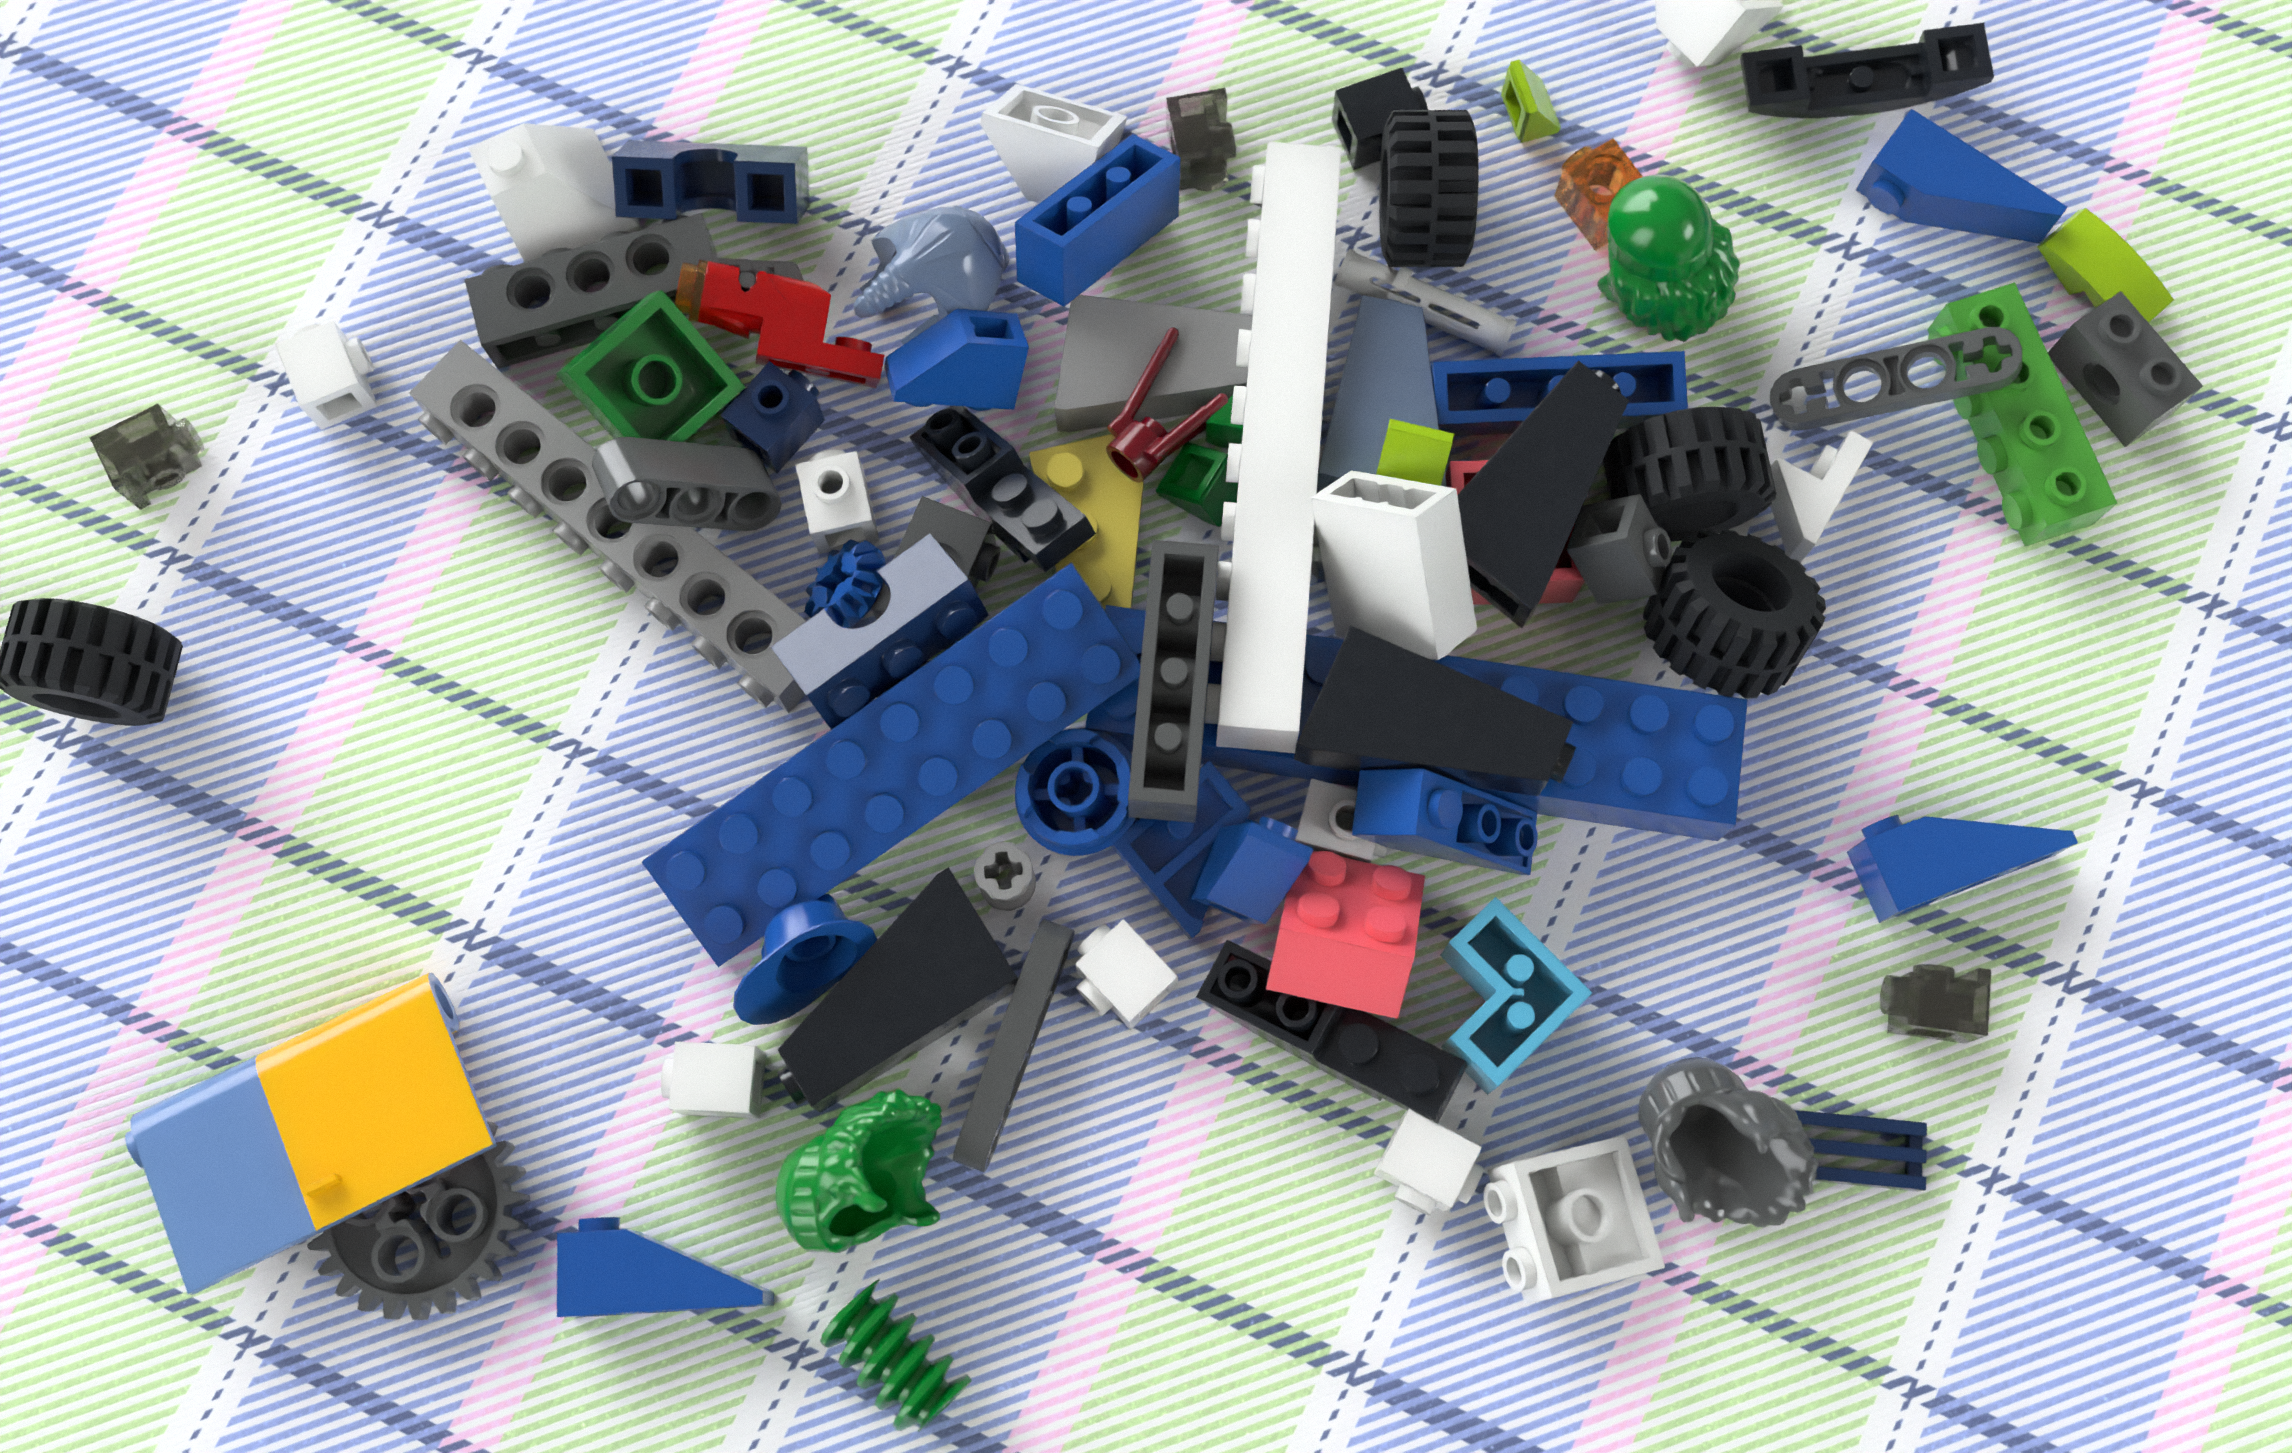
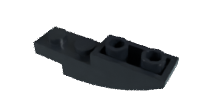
[909,406,1096,573]
[1196,940,1467,1124]

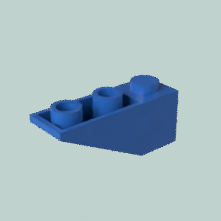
[1352,769,1538,875]

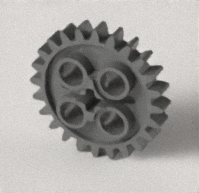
[307,1121,530,1320]

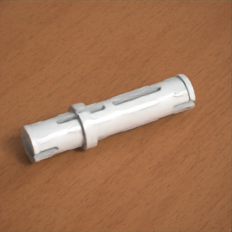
[1334,249,1517,357]

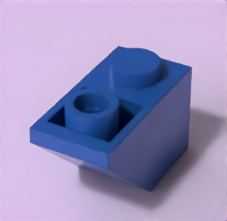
[884,309,1029,411]
[1191,816,1314,924]

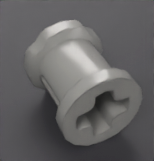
[974,842,1036,911]

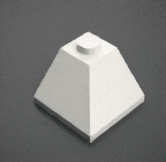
[1655,0,1784,67]
[980,84,1127,203]
[468,123,642,262]

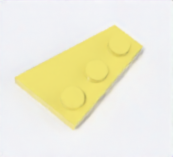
[1029,434,1144,609]

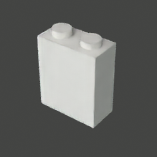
[1311,470,1477,660]

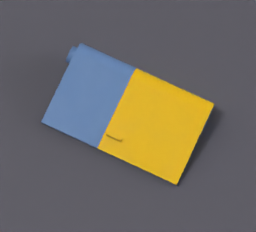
[125,973,497,1295]

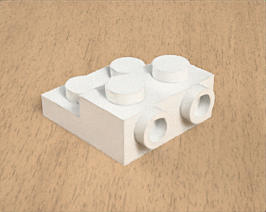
[1484,1135,1665,1304]

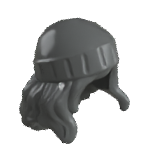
[1638,1057,1819,1228]

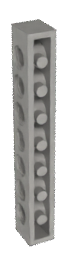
[409,340,806,713]

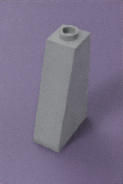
[1054,295,1253,432]

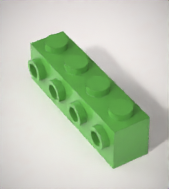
[1927,282,2117,547]

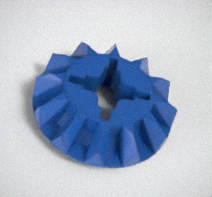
[804,539,886,629]

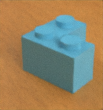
[1440,897,1592,1095]

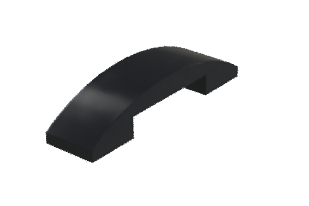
[1740,23,1994,118]

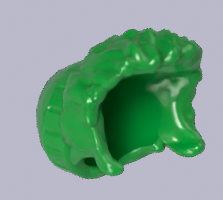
[1597,175,1740,342]
[776,1089,942,1253]

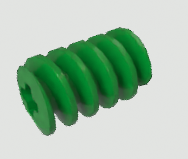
[820,1279,972,1432]

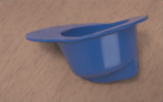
[733,894,878,1025]

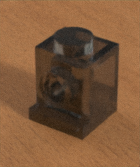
[1166,88,1236,191]
[89,403,205,510]
[1880,964,1991,1044]

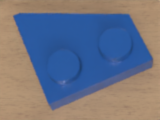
[1111,760,1251,939]

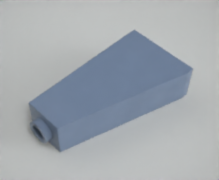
[1317,295,1447,493]

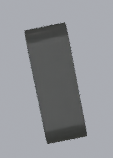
[592,437,782,531]

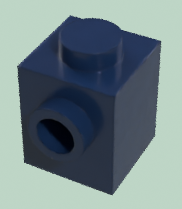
[721,361,825,474]

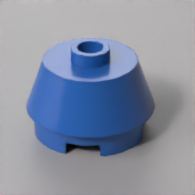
[1015,728,1136,856]

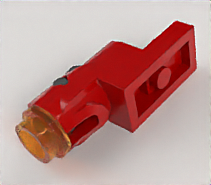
[675,258,885,388]

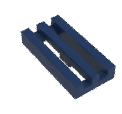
[1795,1110,1927,1192]

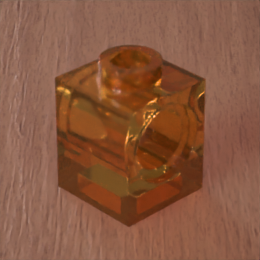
[1554,138,1643,251]

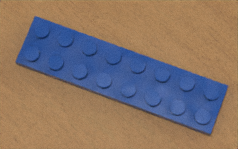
[642,562,1141,967]

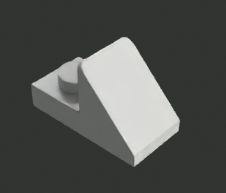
[1770,430,1874,563]

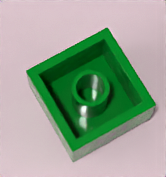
[556,289,746,442]

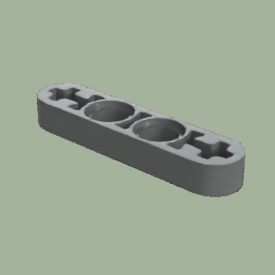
[1770,327,2022,430]
[953,919,1075,1172]

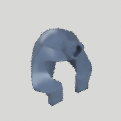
[854,205,1009,345]

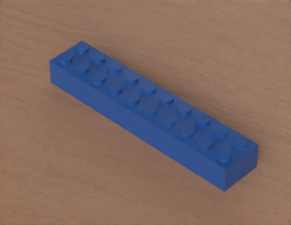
[1085,605,1748,841]

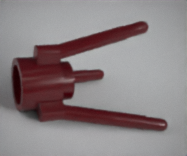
[1106,327,1228,483]

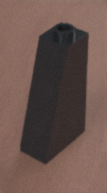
[1457,360,1629,629]
[1294,625,1576,796]
[777,867,1018,1113]

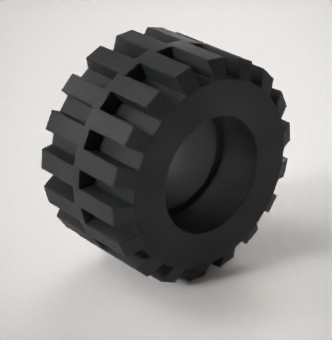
[1379,110,1479,267]
[1603,407,1776,542]
[1643,529,1826,699]
[0,598,183,726]

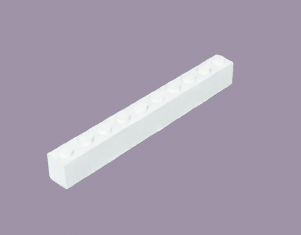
[1205,142,1342,753]

